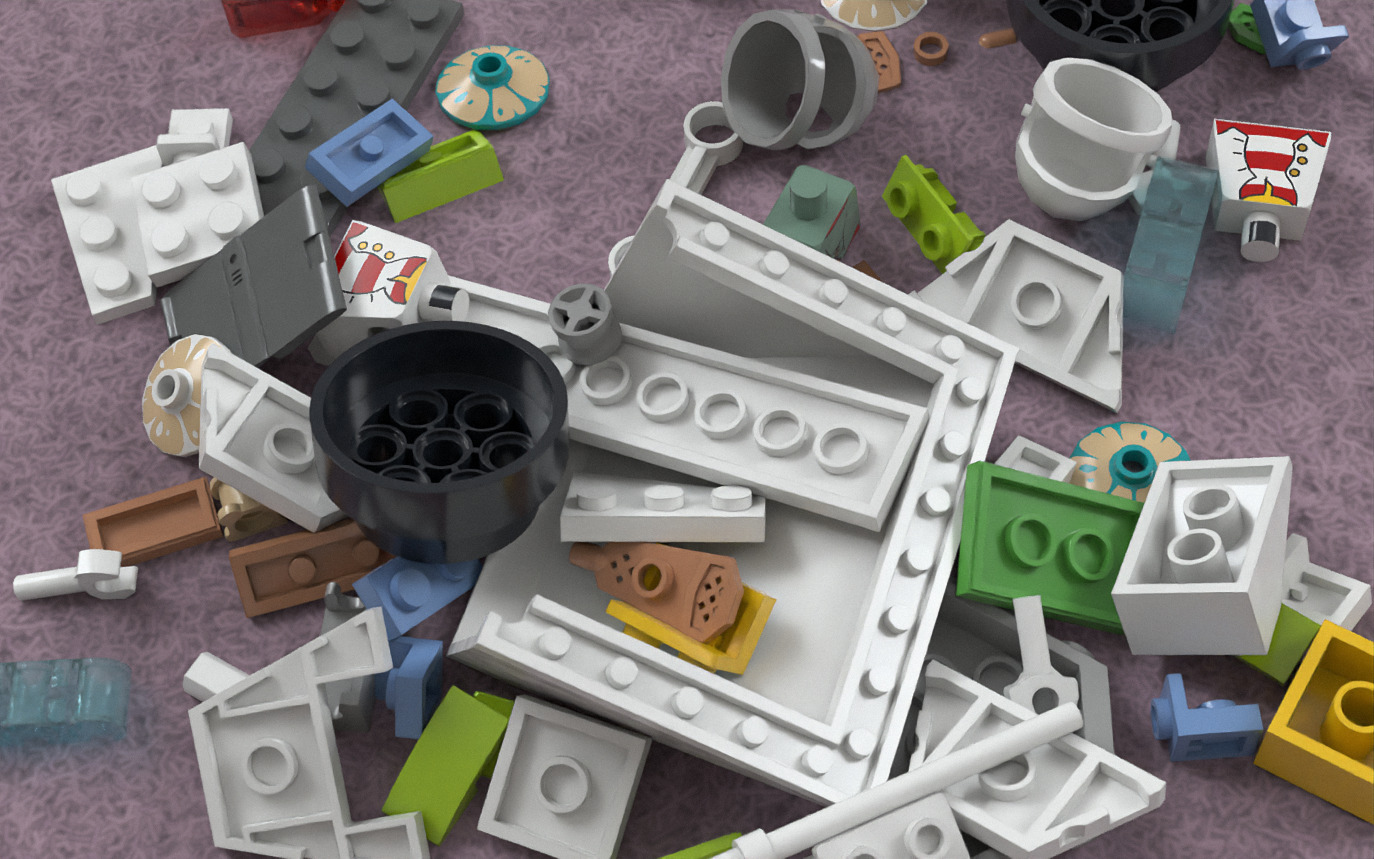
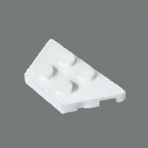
[908,219,1124,413]
[199,343,349,533]
[908,659,1166,859]

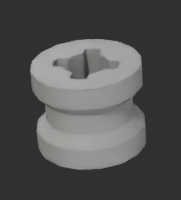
[548,283,622,365]

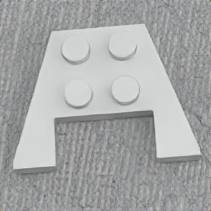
[188,606,431,859]

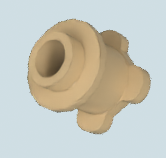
[210,477,288,542]

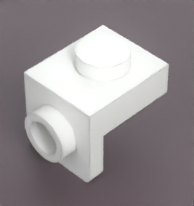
[1281,533,1372,639]

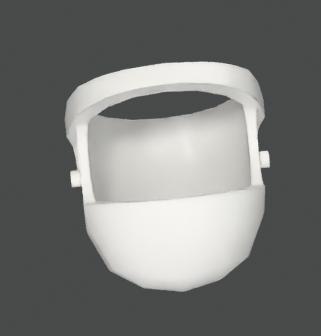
[1015,58,1172,221]

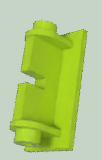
[882,155,987,274]

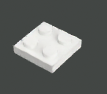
[130,142,264,287]
[477,694,653,859]

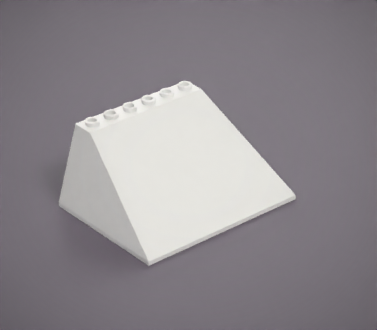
[446,179,1019,807]

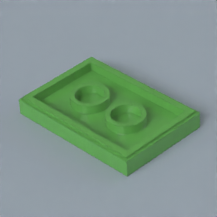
[956,460,1145,635]

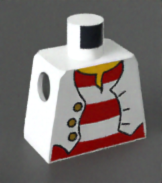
[1206,119,1331,262]
[316,220,469,352]

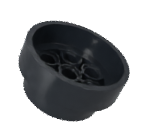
[1006,0,1234,92]
[309,321,569,564]

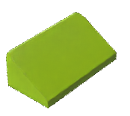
[377,129,504,223]

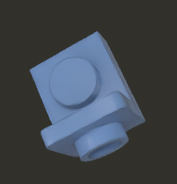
[1250,0,1349,70]
[375,636,443,739]
[1150,673,1264,762]

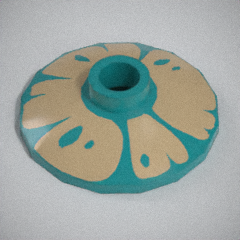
[435,45,550,130]
[1069,421,1191,503]

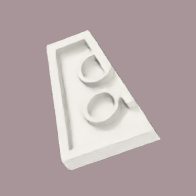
[51,145,164,325]
[560,471,766,542]

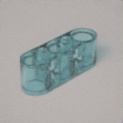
[1123,156,1219,335]
[0,658,132,747]

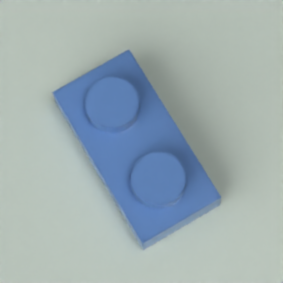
[305,98,434,207]
[352,556,483,641]

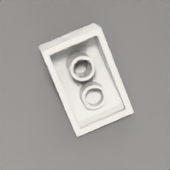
[1111,456,1292,655]

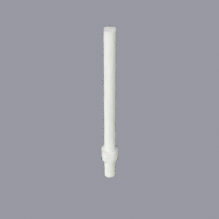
[710,701,1083,859]

